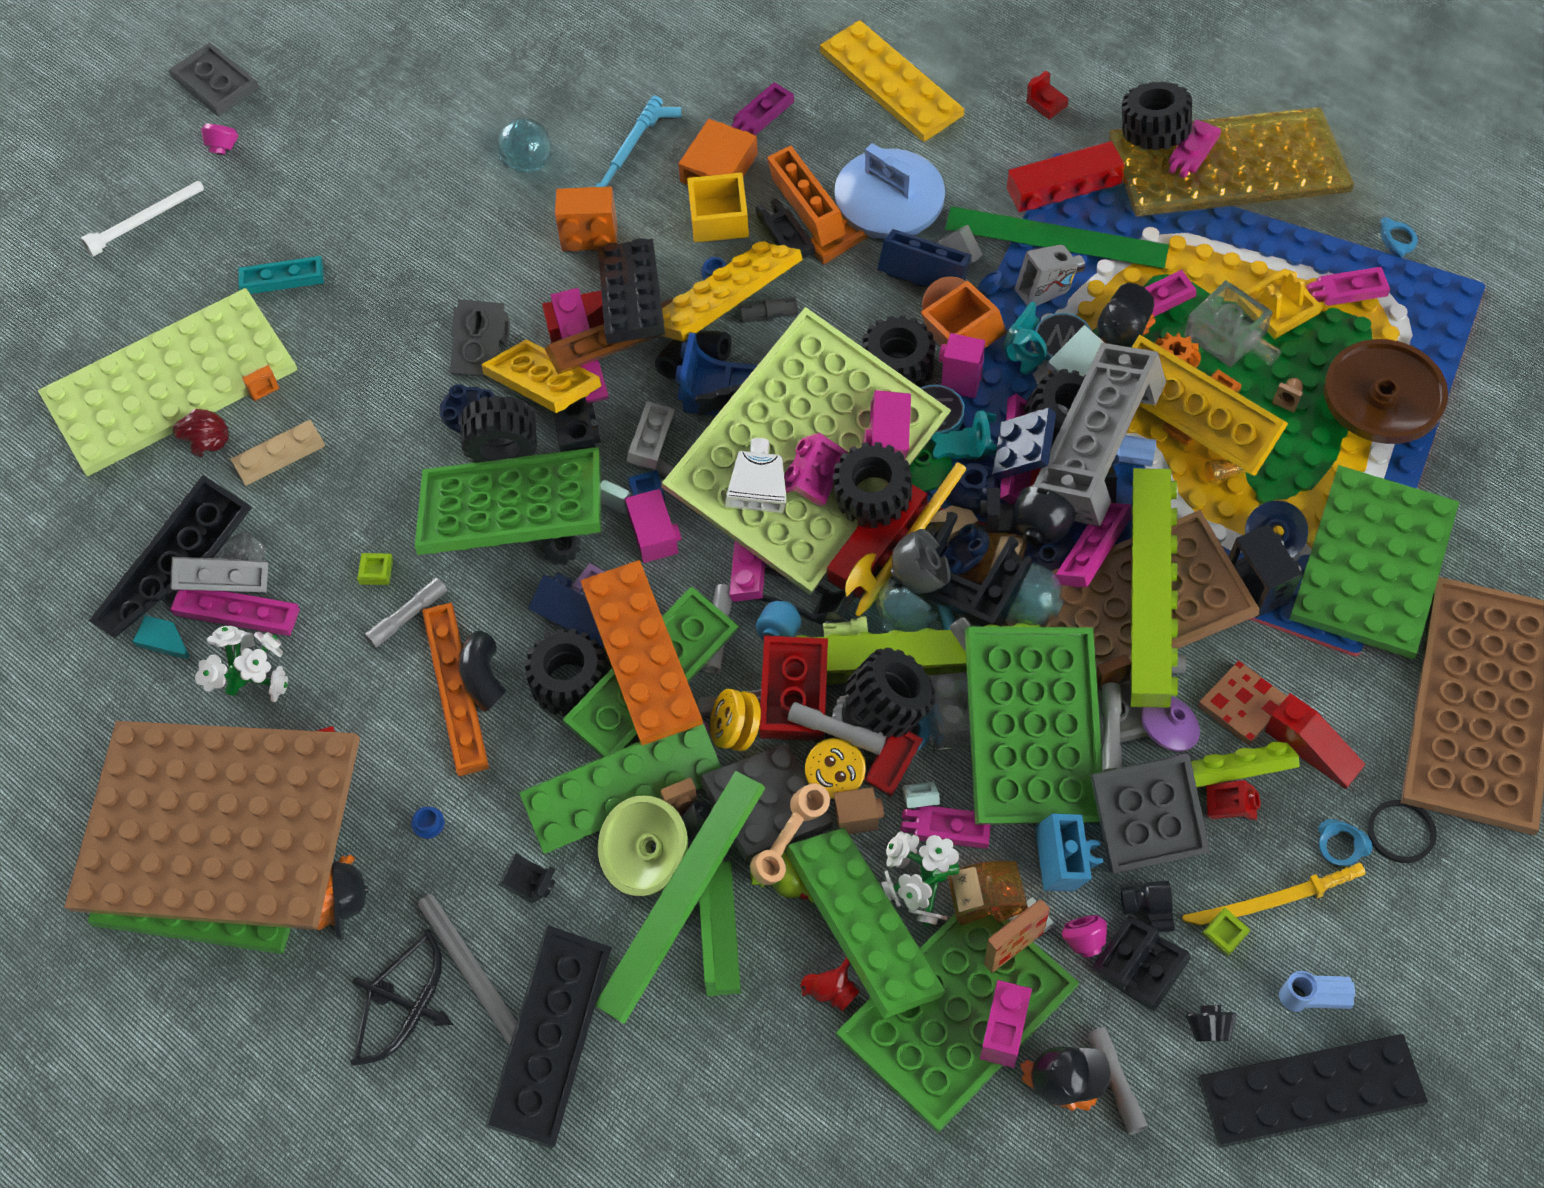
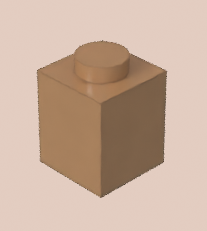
[834,787,884,834]

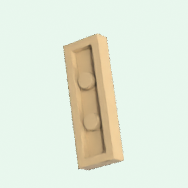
[231,420,325,486]

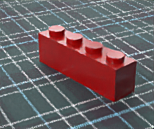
[1006,141,1125,212]
[827,484,927,599]

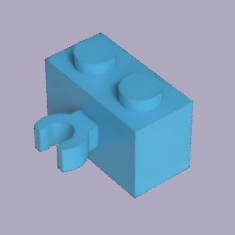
[1035,814,1103,892]

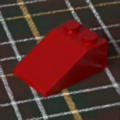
[759,636,828,741]

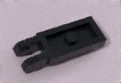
[755,198,815,259]

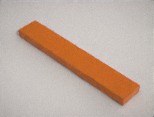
[422,602,490,777]

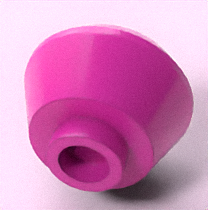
[201,124,239,155]
[1061,915,1107,957]

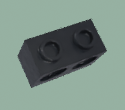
[552,397,601,452]

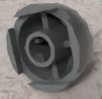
[891,529,950,593]

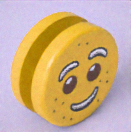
[710,689,761,751]
[805,738,866,799]

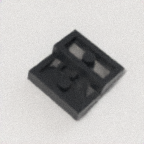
[1092,916,1191,1012]

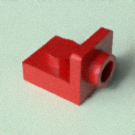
[1026,71,1069,120]
[1206,780,1261,820]

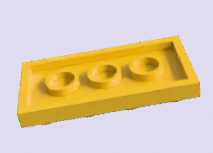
[481,339,601,413]

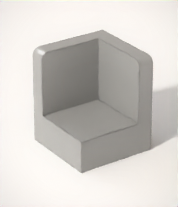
[936,225,982,264]

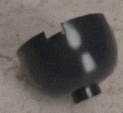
[1012,486,1076,545]

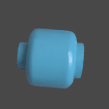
[755,601,801,642]

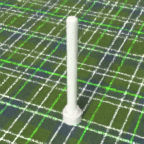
[80,181,204,257]

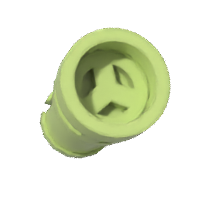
[823,616,868,636]

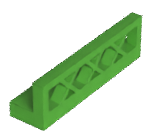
[699,861,741,996]

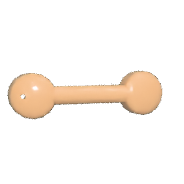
[750,783,830,885]

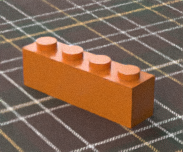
[767,145,846,247]

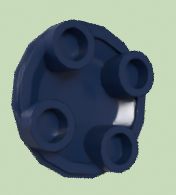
[439,384,494,433]
[940,524,990,575]

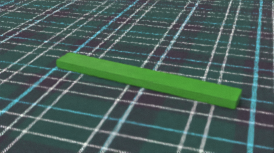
[595,771,765,1024]

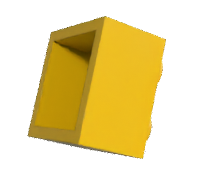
[687,173,749,243]

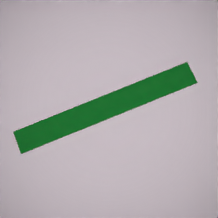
[945,206,1169,268]

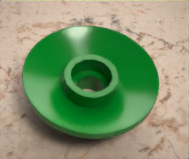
[910,441,952,492]

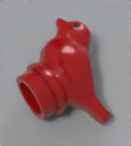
[800,957,860,1012]

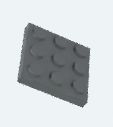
[700,743,833,862]
[1090,754,1210,874]

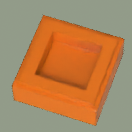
[242,365,279,401]

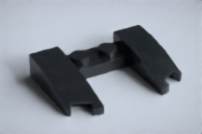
[888,512,1032,627]

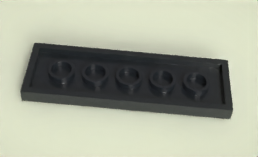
[598,238,666,344]
[485,925,612,1149]
[1198,1034,1428,1148]

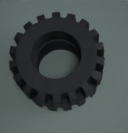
[1122,81,1192,150]
[862,315,935,388]
[1024,369,1086,447]
[461,395,537,463]
[833,442,912,528]
[524,628,607,716]
[846,647,936,737]

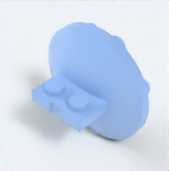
[834,143,945,239]

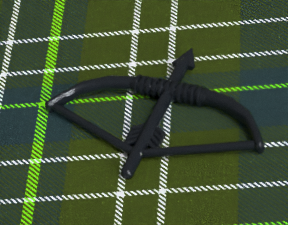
[350,929,454,1066]

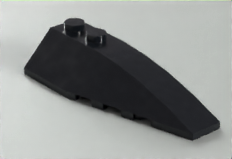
[89,475,252,639]

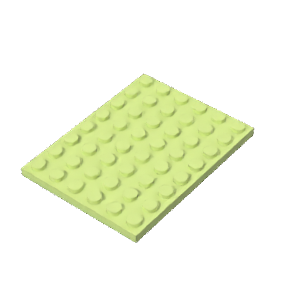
[661,307,951,595]

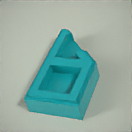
[132,615,190,660]

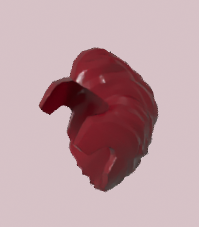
[173,409,229,457]

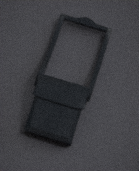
[755,568,855,624]

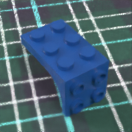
[676,332,758,416]

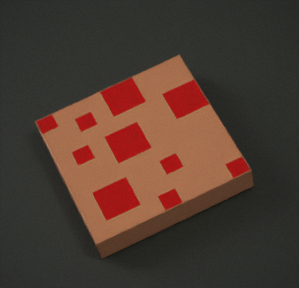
[1198,660,1287,746]
[984,900,1050,973]

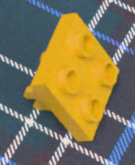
[1238,268,1322,339]

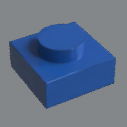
[628,470,665,501]

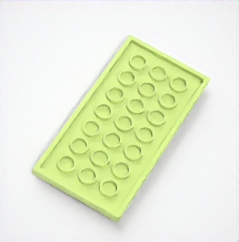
[38,288,297,477]

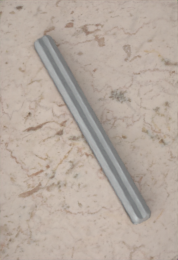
[418,894,517,1046]

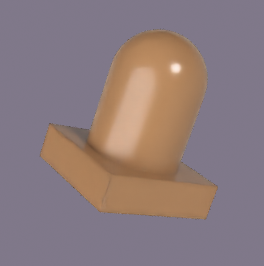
[1272,378,1303,413]

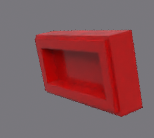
[863,731,923,796]

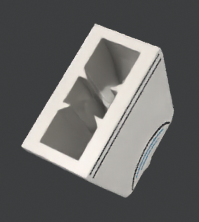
[725,438,786,513]

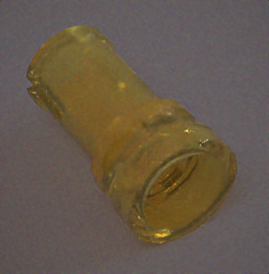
[1205,458,1248,485]

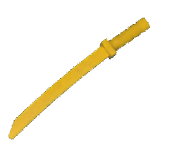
[1182,862,1366,926]

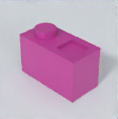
[938,333,985,398]
[863,390,911,460]
[625,489,682,563]
[980,980,1032,1068]

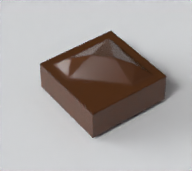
[1096,654,1132,691]

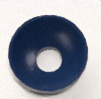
[947,462,1000,514]

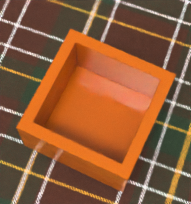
[555,186,617,251]
[920,280,1007,348]

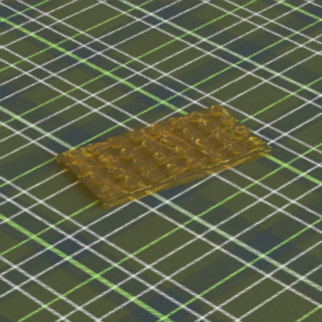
[1108,107,1354,217]

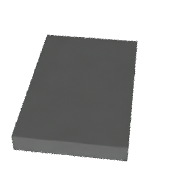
[168,42,260,117]

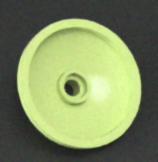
[598,795,688,896]

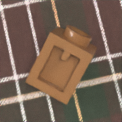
[660,777,698,816]

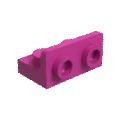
[784,433,848,506]

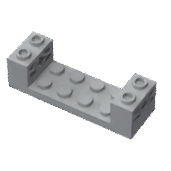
[1033,343,1166,526]

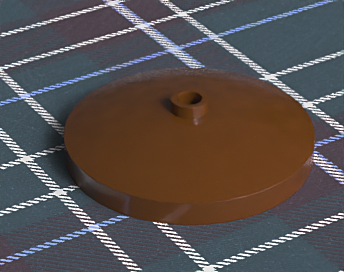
[1324,339,1448,444]

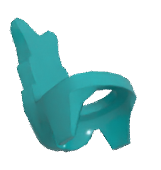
[1003,302,1048,375]
[930,410,997,461]

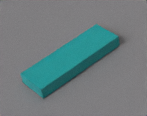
[238,256,325,294]

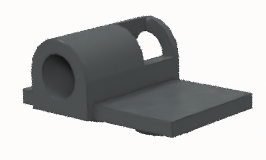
[449,299,510,377]

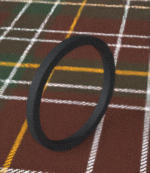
[1368,800,1437,863]

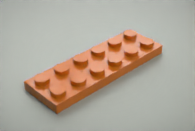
[580,560,703,746]

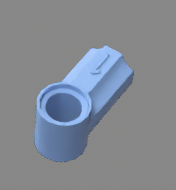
[1112,435,1156,467]
[1279,971,1355,1012]

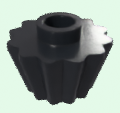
[540,535,580,565]

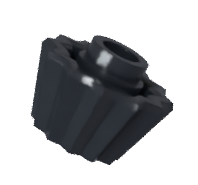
[1186,1005,1237,1042]

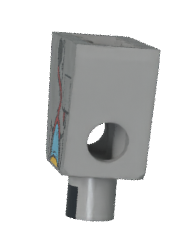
[1015,245,1085,306]

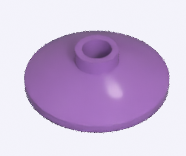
[1141,696,1200,752]

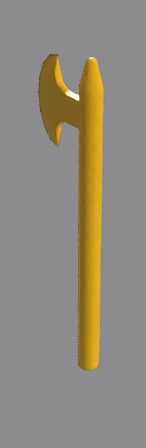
[845,462,967,616]

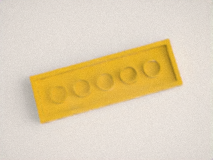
[820,20,964,142]
[661,241,803,342]
[1131,334,1288,476]

